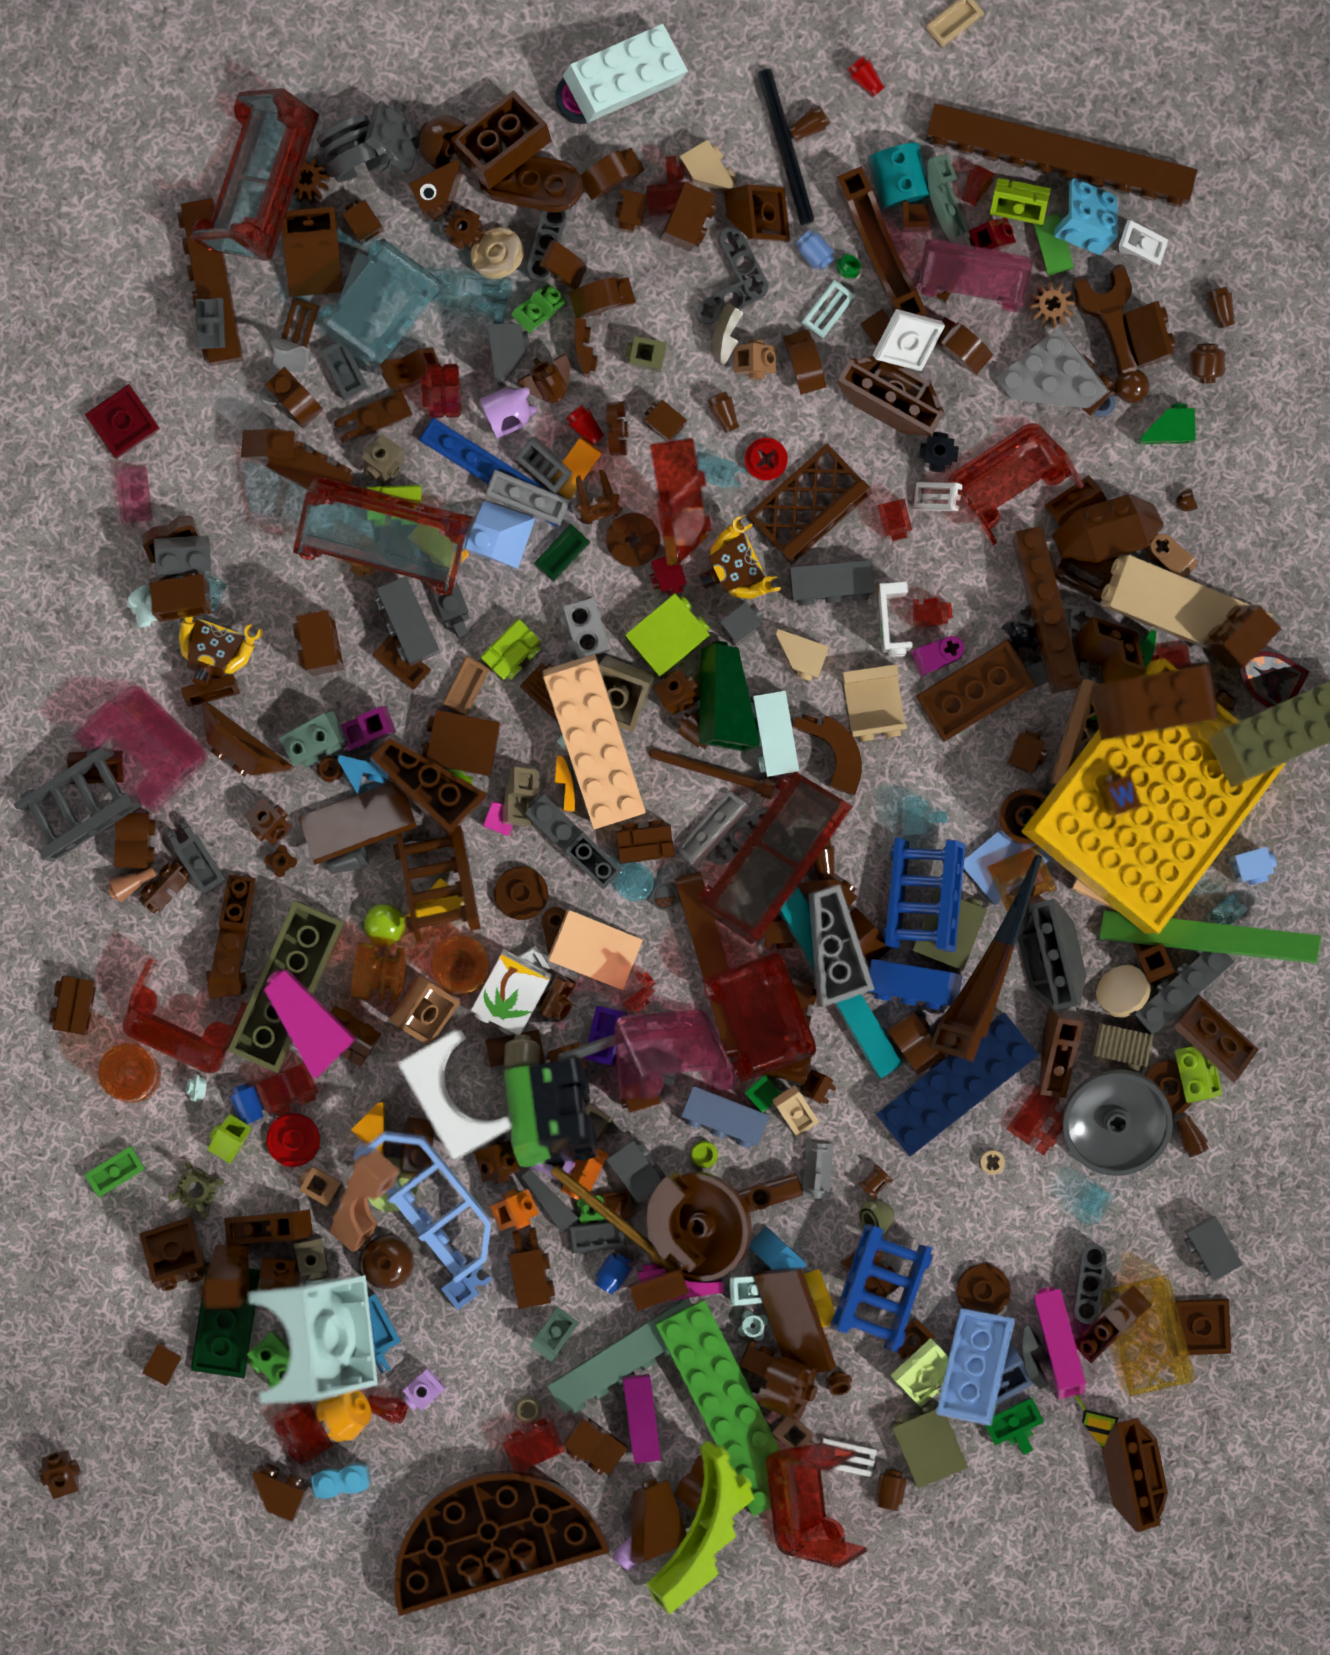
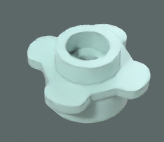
[186,1074,206,1101]
[738,1310,768,1341]

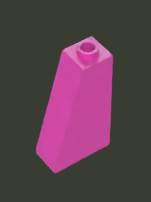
[264,969,357,1079]
[1034,1287,1086,1400]

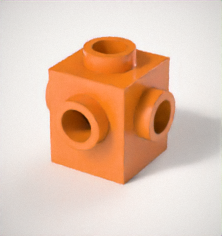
[489,1188,539,1231]

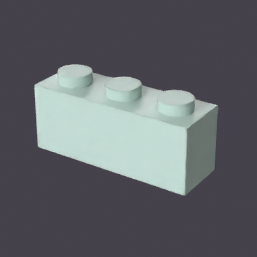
[751,691,799,777]

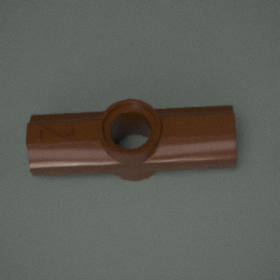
[738,1172,804,1213]

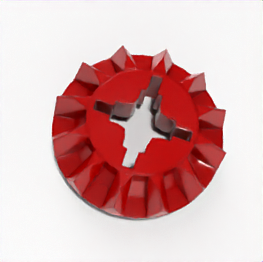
[745,437,788,481]

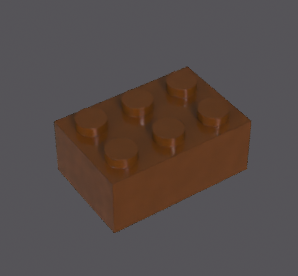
[450,90,552,189]
[292,610,344,676]

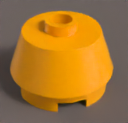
[317,1390,371,1442]

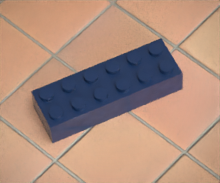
[875,1012,1039,1157]

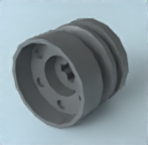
[316,114,381,182]

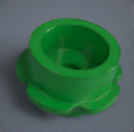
[836,254,862,279]

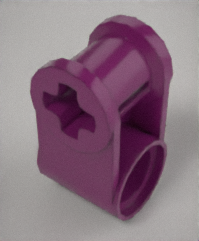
[910,636,964,677]

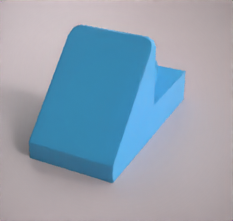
[338,755,389,794]

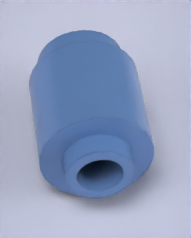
[795,230,835,270]

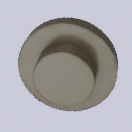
[514,1396,542,1423]

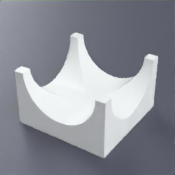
[398,1029,512,1161]

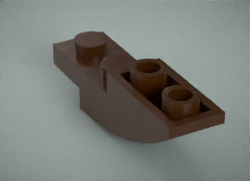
[210,875,256,986]

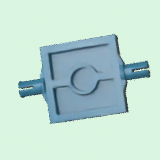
[368,1293,402,1374]

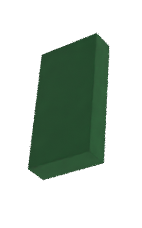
[534,524,591,582]

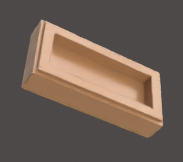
[442,656,491,716]

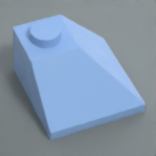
[465,500,535,569]

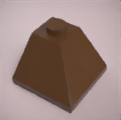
[724,184,790,242]

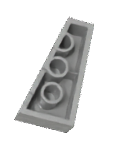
[808,885,874,1007]

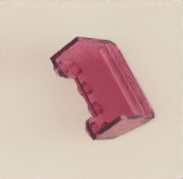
[73,685,207,814]

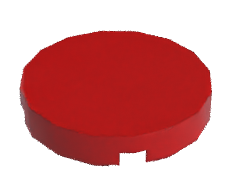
[266,1113,321,1167]

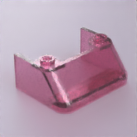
[915,239,1034,313]

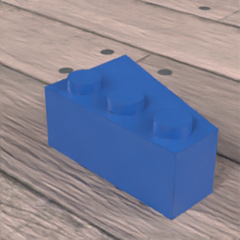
[868,959,963,1010]

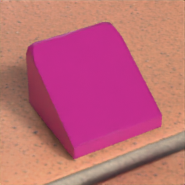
[483,801,513,836]

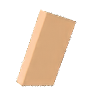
[547,909,643,990]

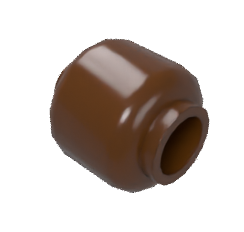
[1190,343,1225,384]

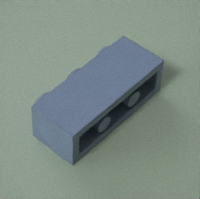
[681,1086,770,1149]

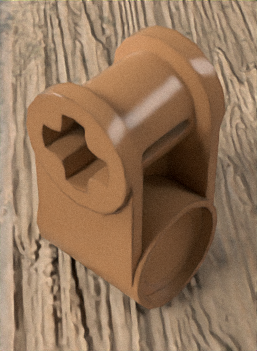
[1146,534,1198,578]

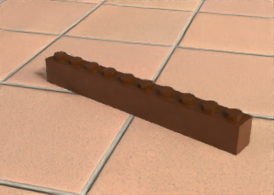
[926,103,1198,207]

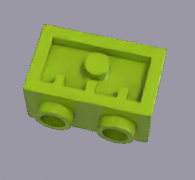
[1175,1046,1223,1103]

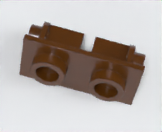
[139,859,190,914]

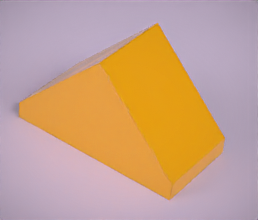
[351,1102,385,1157]

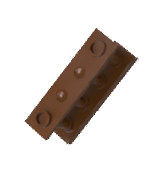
[393,825,481,942]

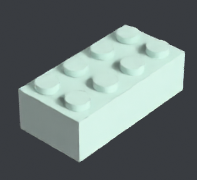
[563,24,688,123]

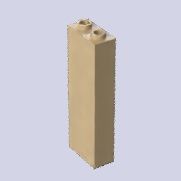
[1101,555,1273,651]

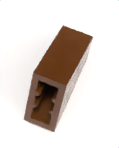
[631,1478,687,1564]

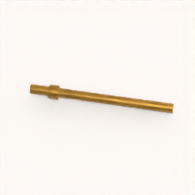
[550,1165,683,1271]

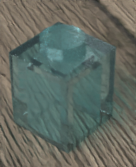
[1072,1182,1114,1226]

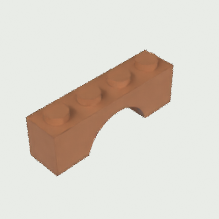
[329,1149,399,1252]

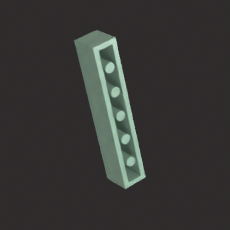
[548,1298,691,1415]

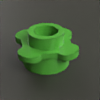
[577,1195,605,1224]

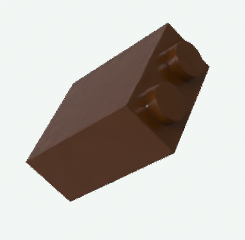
[422,710,501,777]

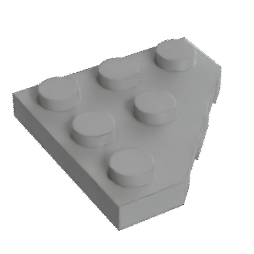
[996,327,1110,408]

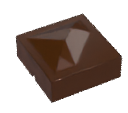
[602,1189,635,1218]

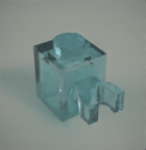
[690,451,746,489]
[899,796,948,836]

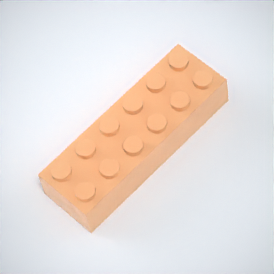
[543,654,646,829]

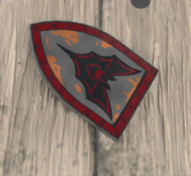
[1238,650,1310,709]

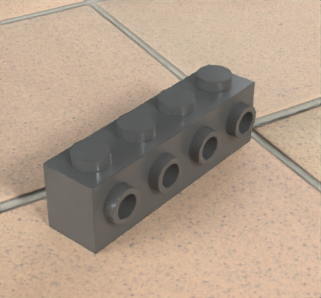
[1132,950,1234,1035]

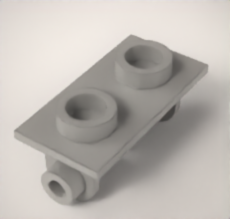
[802,1142,833,1199]

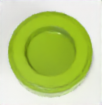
[691,1141,718,1168]

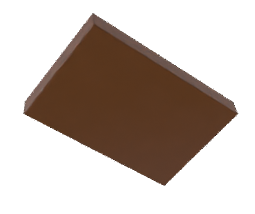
[1173,994,1259,1083]

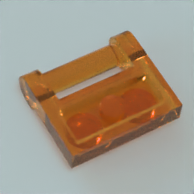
[987,845,1057,911]

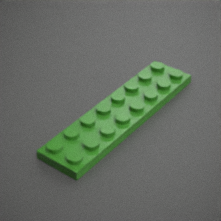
[655,1298,802,1516]

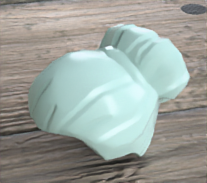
[127,585,158,627]

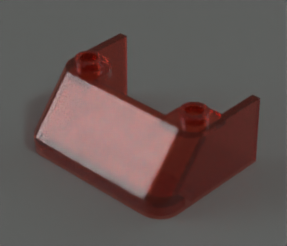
[948,423,1084,546]
[650,438,712,567]
[122,958,249,1073]
[766,1443,867,1569]

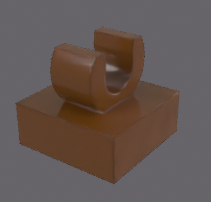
[799,1069,836,1104]

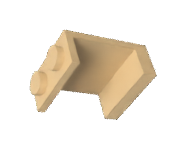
[842,664,907,742]

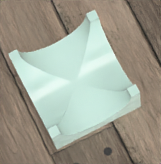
[248,1275,378,1404]

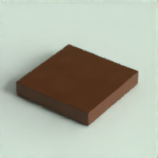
[1174,1298,1231,1356]

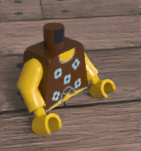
[698,514,780,599]
[178,617,263,687]

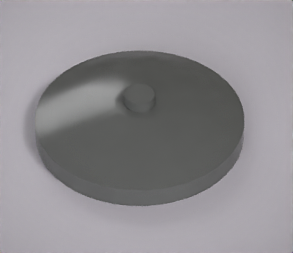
[1062,1069,1173,1176]

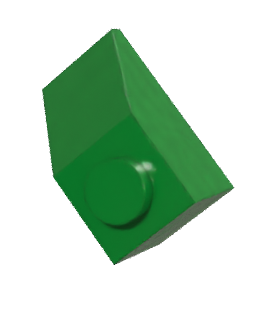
[1139,404,1196,445]

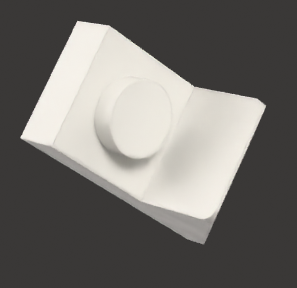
[1119,220,1168,265]

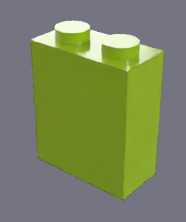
[625,594,710,678]

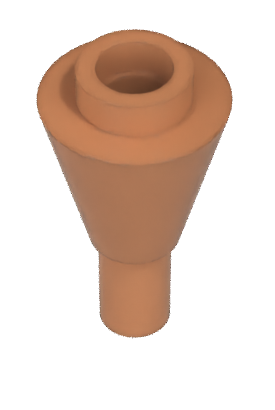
[107,866,157,903]

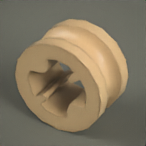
[980,1150,1005,1175]

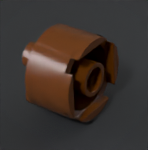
[996,789,1046,845]
[759,1356,818,1421]

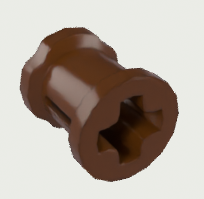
[858,1164,894,1200]

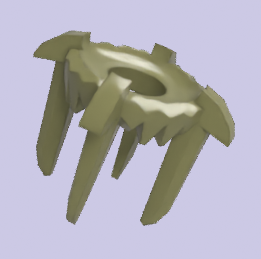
[168,1162,225,1218]

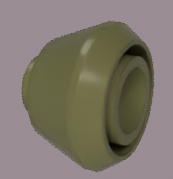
[859,1201,894,1235]

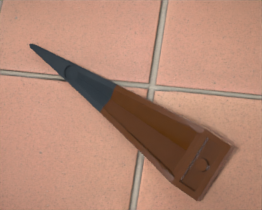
[930,854,1042,1062]

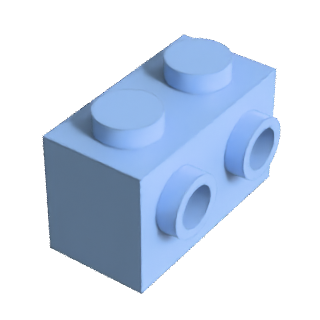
[1229,847,1277,885]

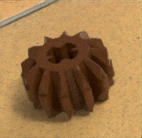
[284,157,330,204]

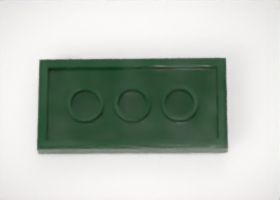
[191,1262,261,1379]

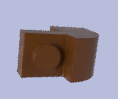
[580,148,645,201]
[569,277,636,318]
[935,317,993,376]
[783,329,826,395]
[379,347,443,391]
[265,366,323,428]
[1132,943,1175,983]

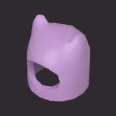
[479,387,537,439]

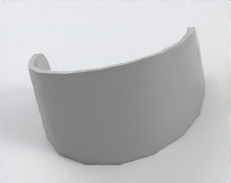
[259,337,309,405]

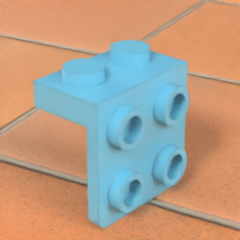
[1054,178,1118,255]

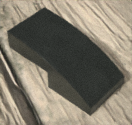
[1022,1325,1049,1389]

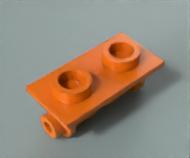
[561,1148,609,1200]

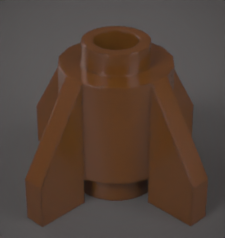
[517,353,570,403]

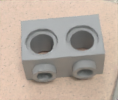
[560,597,610,659]

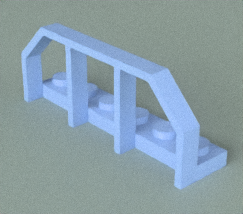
[353,1131,491,1283]

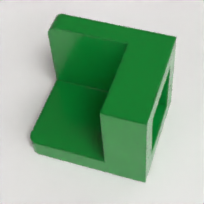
[744,1074,782,1113]

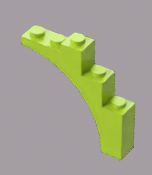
[646,1440,754,1615]

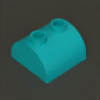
[868,143,930,210]

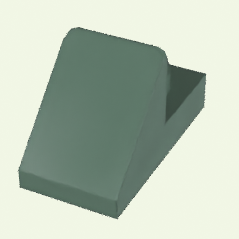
[529,1306,579,1362]

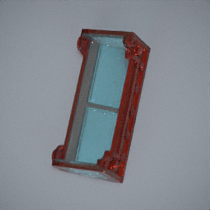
[190,88,319,261]
[293,475,473,595]

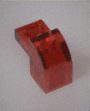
[646,156,690,217]

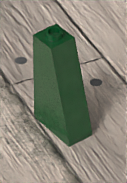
[699,641,759,752]

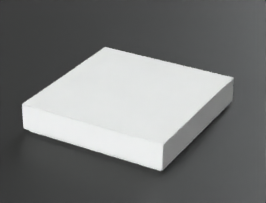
[873,309,945,371]

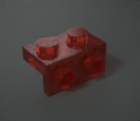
[623,971,656,1013]

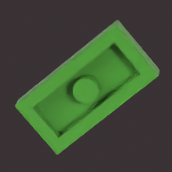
[84,1146,146,1198]

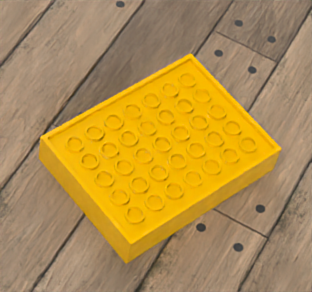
[1021,658,1286,934]

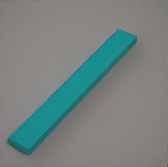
[768,878,903,1079]

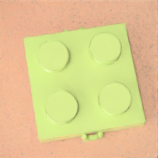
[891,1338,949,1408]

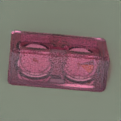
[115,467,153,524]

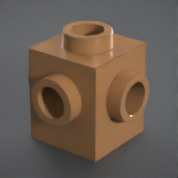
[734,340,776,380]

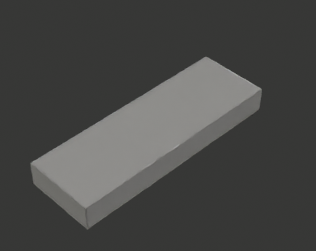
[485,470,570,526]
[675,790,750,868]

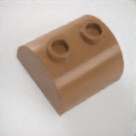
[389,974,460,1046]

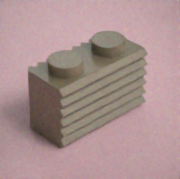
[1092,1023,1153,1071]

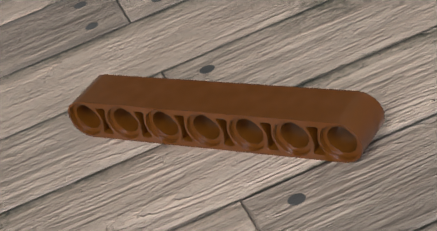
[675,871,753,1059]

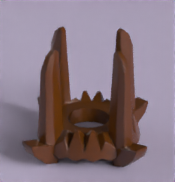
[576,469,622,525]

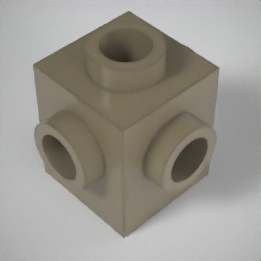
[361,434,405,483]

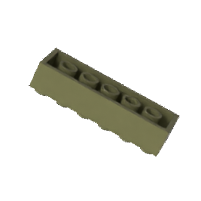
[1207,681,1330,788]
[228,900,347,1073]

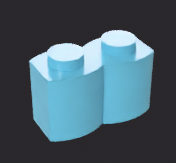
[311,1462,371,1499]

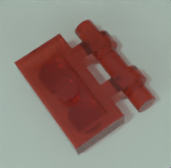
[1006,1085,1065,1156]

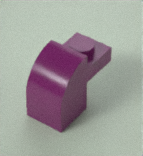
[341,706,396,751]

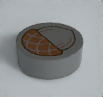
[651,883,678,910]

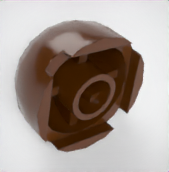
[418,115,467,169]
[360,1235,414,1290]

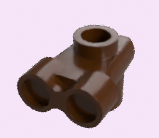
[539,975,577,1020]

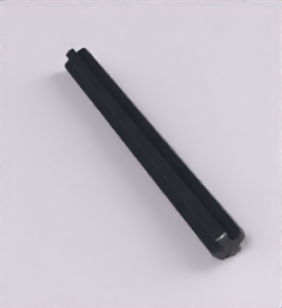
[758,69,814,225]

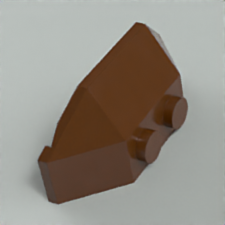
[836,357,944,436]
[1052,494,1164,563]
[202,701,294,777]
[1102,1418,1168,1532]

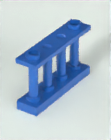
[883,838,966,952]
[830,1224,932,1352]

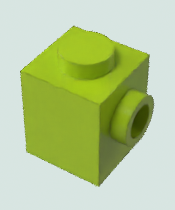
[208,1114,252,1164]

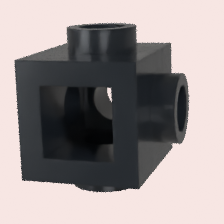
[919,432,959,472]

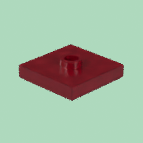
[85,384,160,460]

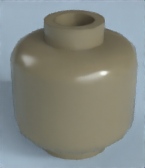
[504,1035,540,1070]

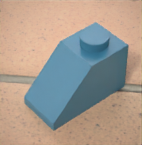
[749,1226,807,1270]

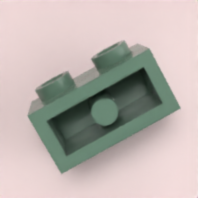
[279,711,348,768]

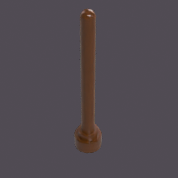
[649,748,777,800]

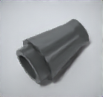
[327,847,369,875]

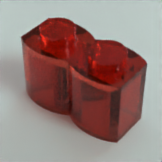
[255,1063,320,1117]

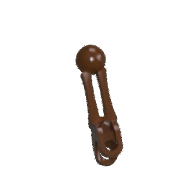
[1072,264,1150,403]

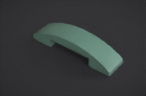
[928,154,988,261]

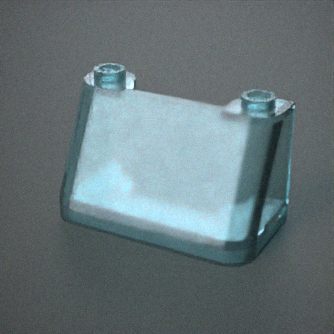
[315,239,442,366]

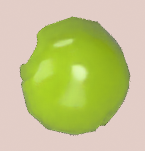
[363,904,406,946]

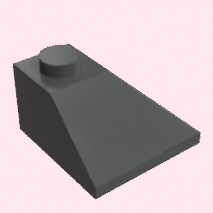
[488,324,530,386]

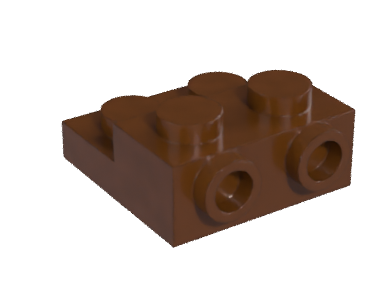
[139,1216,208,1291]

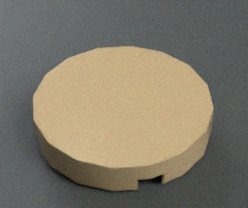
[471,227,524,279]
[1096,965,1151,1017]

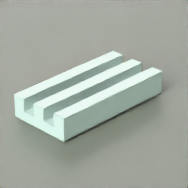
[801,280,856,339]

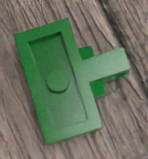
[984,1397,1044,1455]

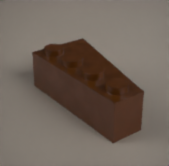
[370,738,488,837]
[200,1244,249,1308]

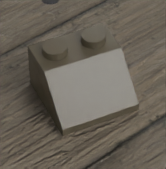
[599,656,656,732]

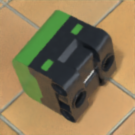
[504,1058,598,1167]

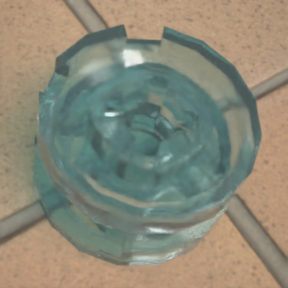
[616,863,654,902]
[1205,892,1248,925]

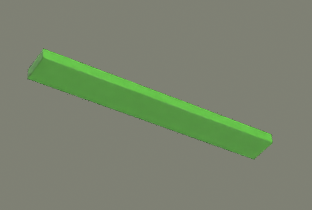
[1100,911,1322,964]

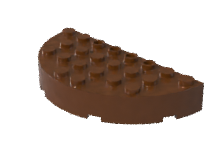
[394,1470,610,1616]

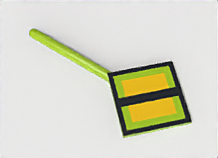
[1074,1395,1119,1449]

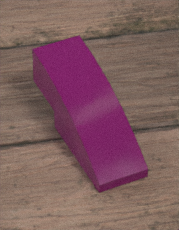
[623,1374,661,1464]

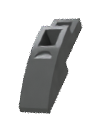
[525,794,622,890]

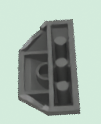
[1017,898,1086,1011]

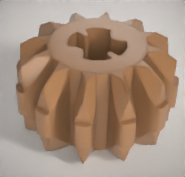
[1028,282,1075,329]

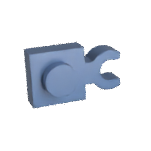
[441,1264,492,1310]

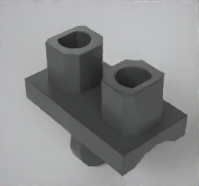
[195,298,226,349]

